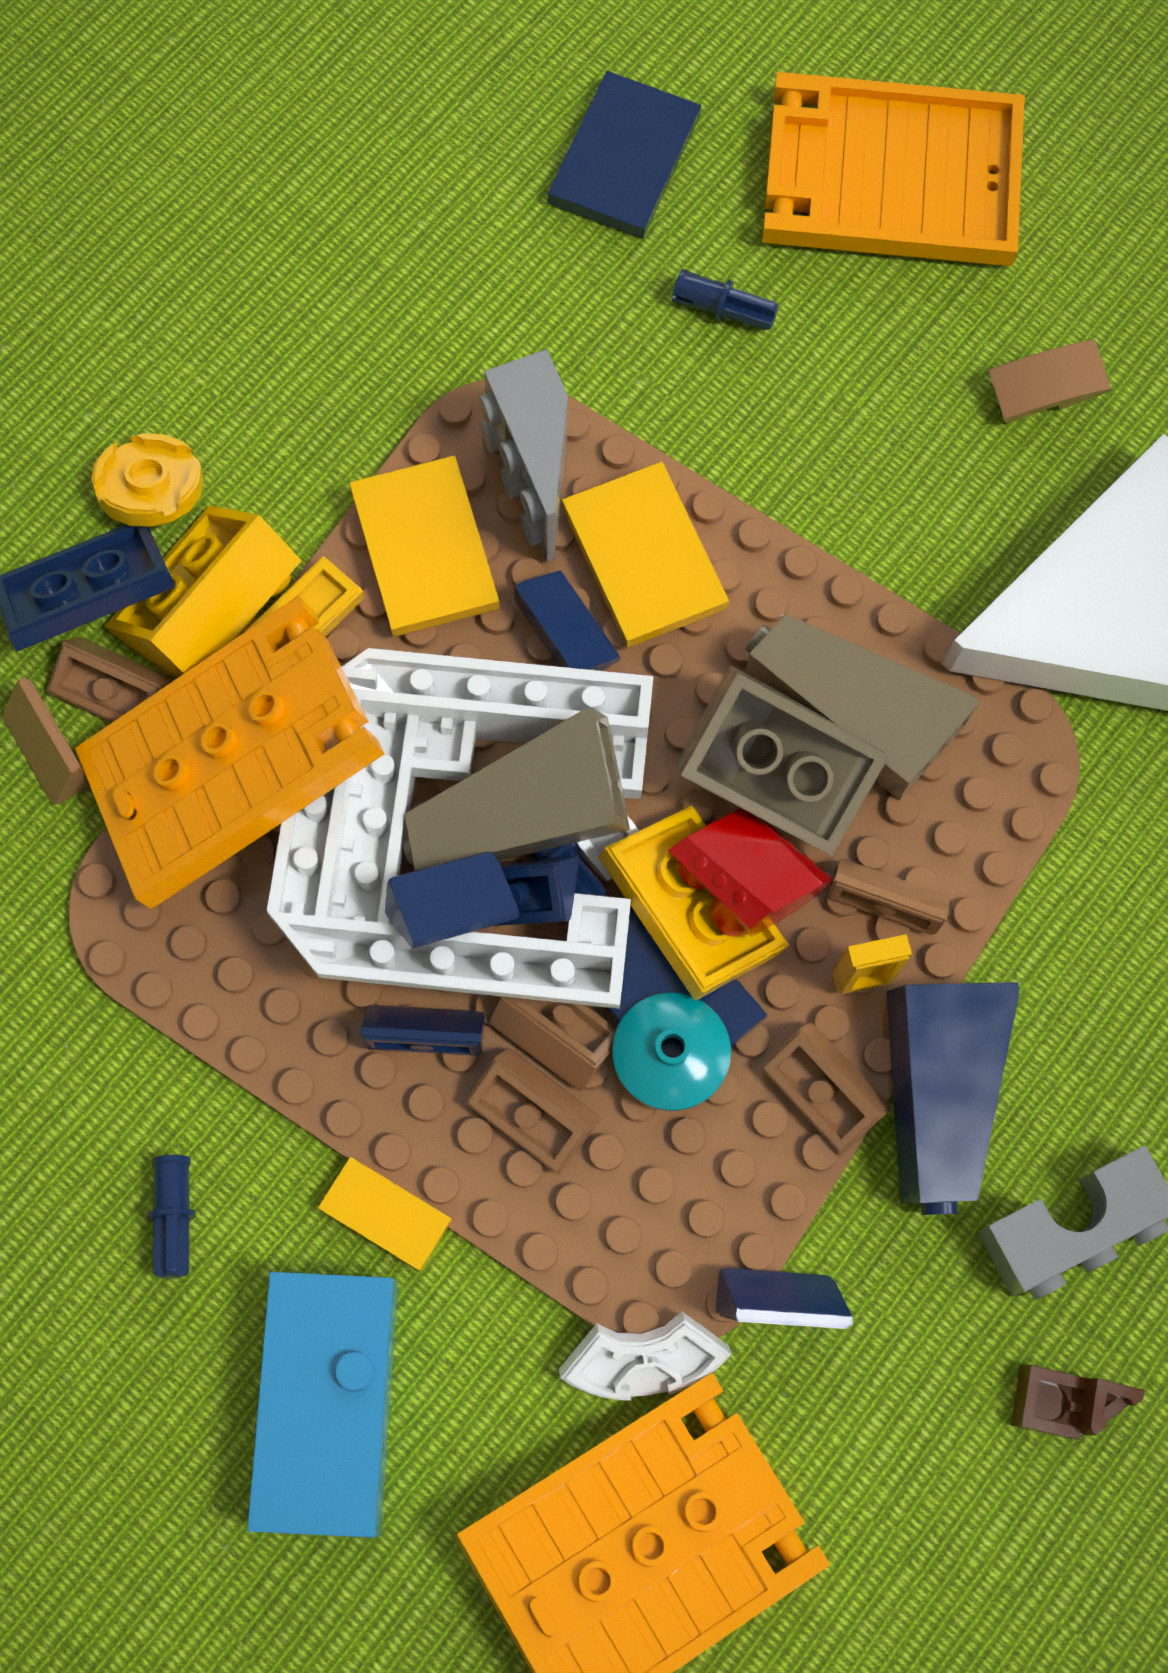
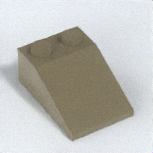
[675,665,890,856]

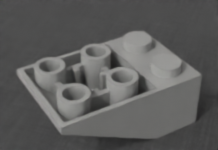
[478,349,568,562]

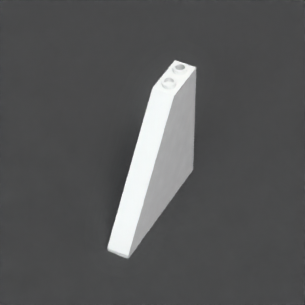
[941,434,1168,711]

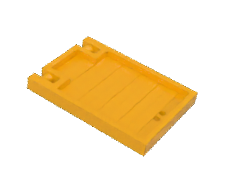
[761,72,1025,266]
[75,596,385,910]
[455,1373,831,1673]

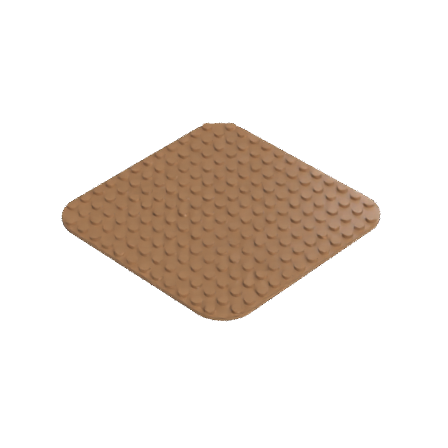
[69,379,1080,1338]

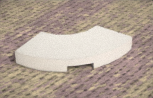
[559,1311,732,1401]

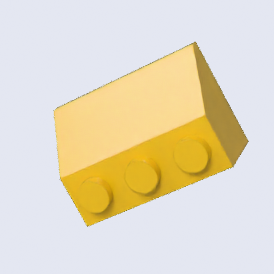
[104,505,302,679]

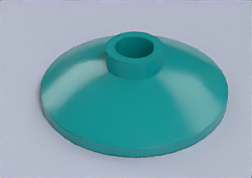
[612,993,731,1111]

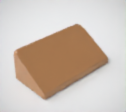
[46,637,175,722]
[3,677,90,805]
[827,859,949,935]
[490,997,617,1091]
[760,1022,891,1155]
[464,1048,601,1175]

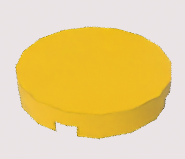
[91,433,204,527]

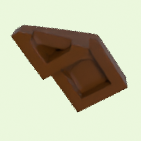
[1011,1365,1144,1440]

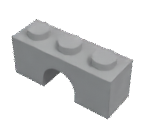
[977,1145,1168,1300]

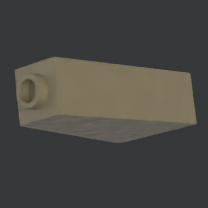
[744,614,980,801]
[402,708,630,871]

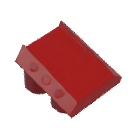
[668,808,833,937]

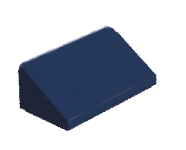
[514,570,621,671]
[385,851,520,949]
[494,855,578,926]
[361,1005,485,1056]
[716,1268,853,1329]

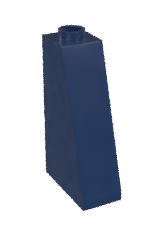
[886,982,1019,1215]

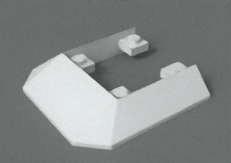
[267,648,653,1009]

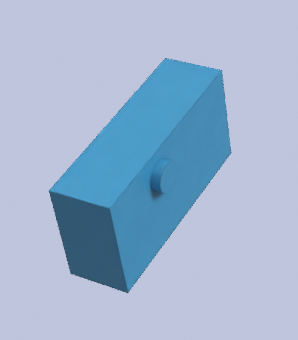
[247,1272,398,1538]

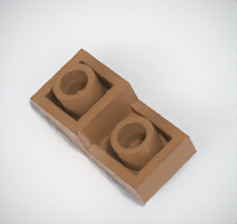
[988,339,1112,424]

